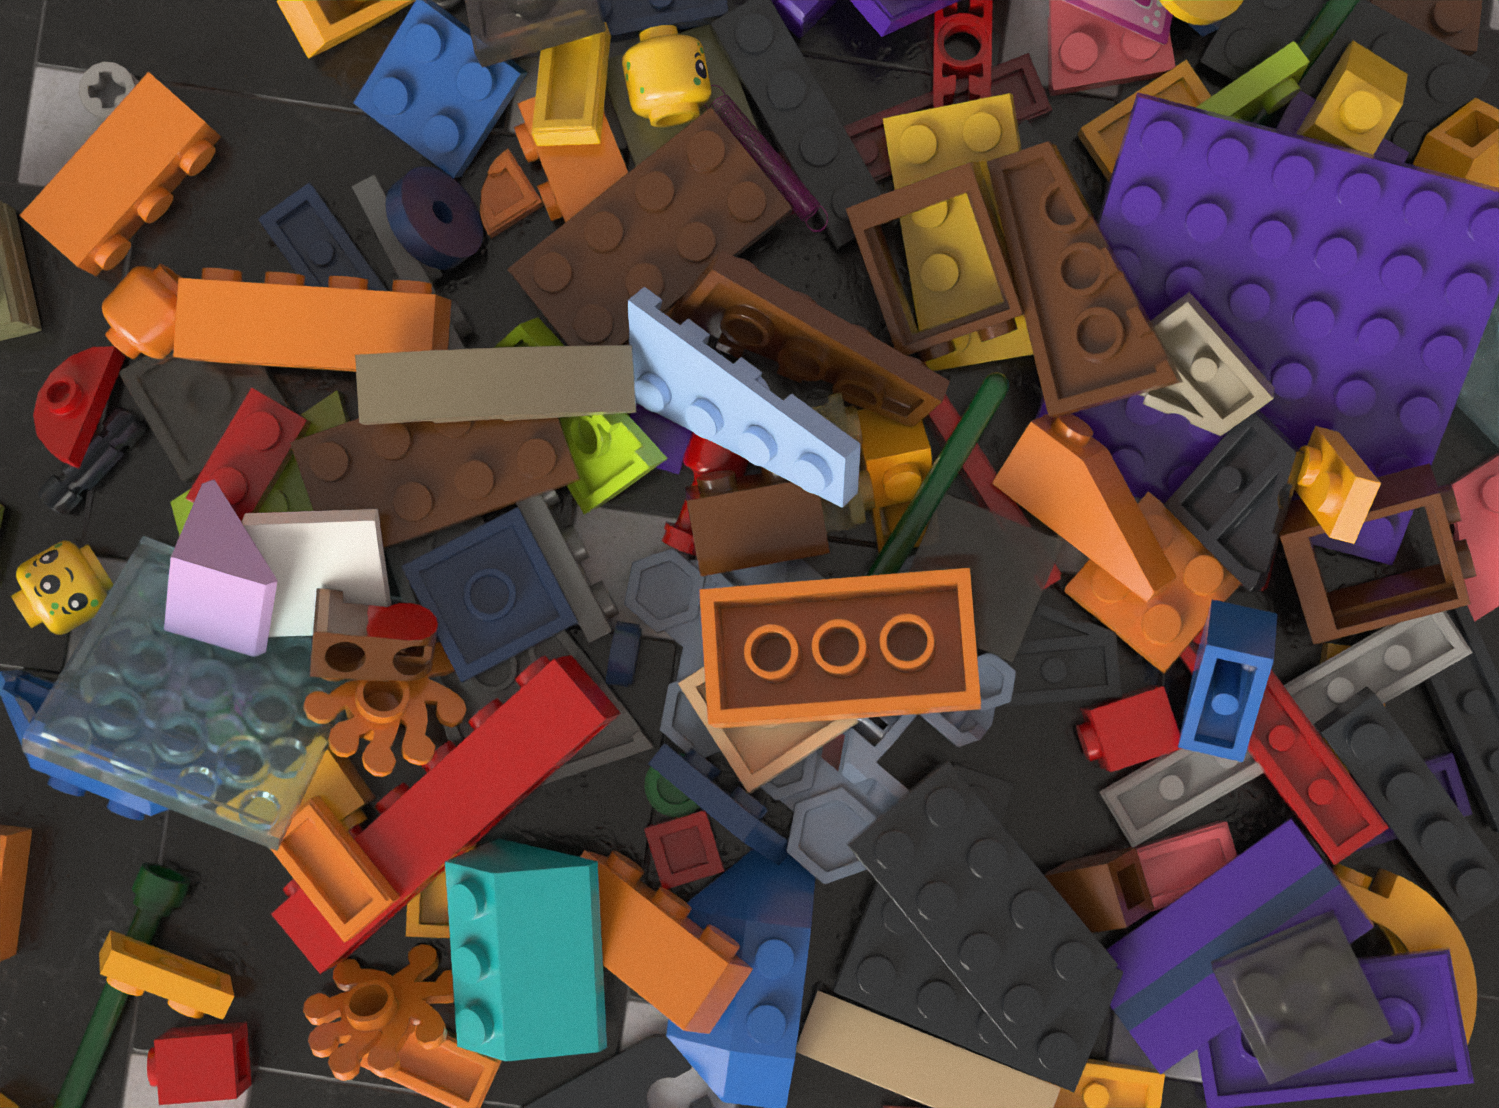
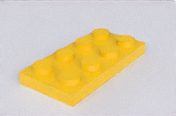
[883,93,1033,371]

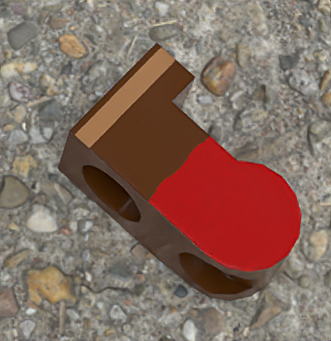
[309,588,438,682]

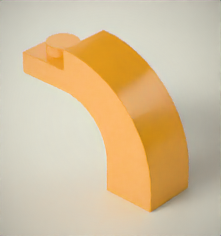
[1333,863,1477,1045]

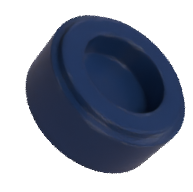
[606,621,642,687]

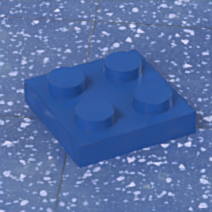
[354,0,528,178]

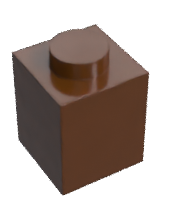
[1044,847,1155,933]

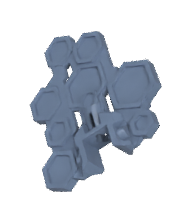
[624,548,1016,884]

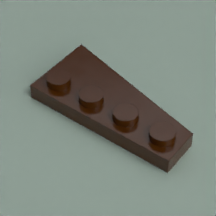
[987,141,1183,418]
[669,249,950,428]

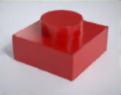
[644,809,725,889]

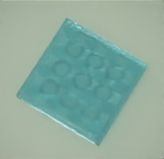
[22,536,354,851]

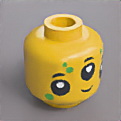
[622,25,712,127]
[11,541,115,635]

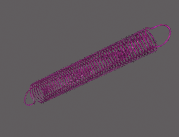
[705,85,828,232]

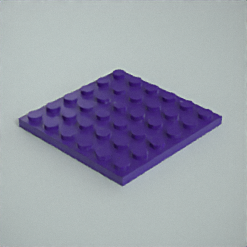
[1036,92,1499,565]

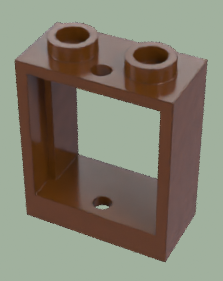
[845,161,1024,363]
[1279,463,1477,644]

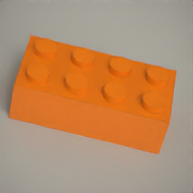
[699,568,981,729]

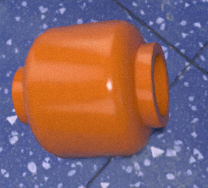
[102,264,181,359]

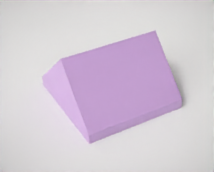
[164,479,278,657]

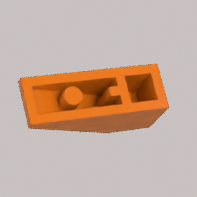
[992,414,1177,602]

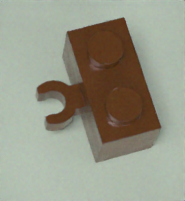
[685,467,830,577]

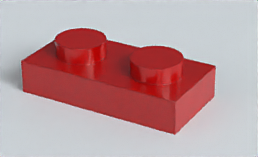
[185,387,312,523]

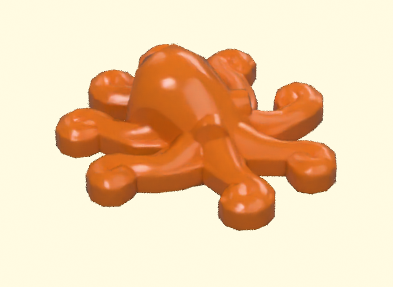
[303,642,467,777]
[303,944,454,1081]

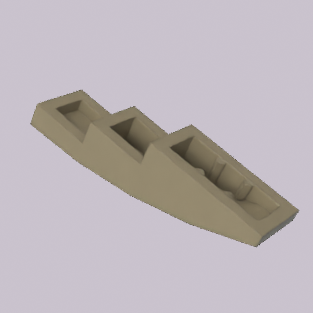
[355,345,637,425]

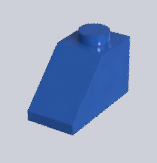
[1178,599,1277,762]

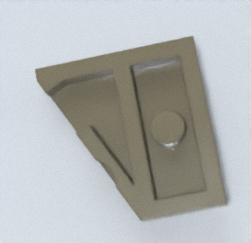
[1139,292,1275,436]

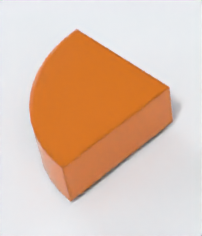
[480,149,544,239]

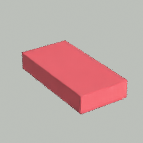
[1126,820,1237,911]

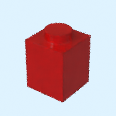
[1076,684,1182,772]
[147,1022,252,1105]

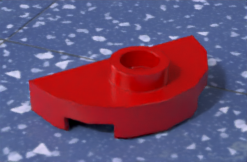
[33,346,126,469]

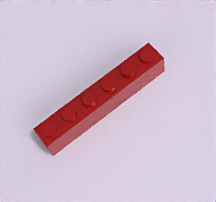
[271,655,621,974]

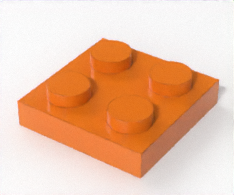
[1065,492,1241,674]

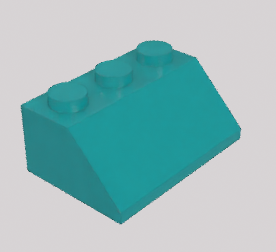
[445,838,607,1061]

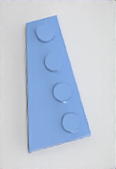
[628,287,861,508]

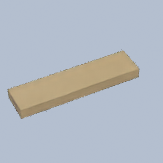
[796,991,1060,1108]

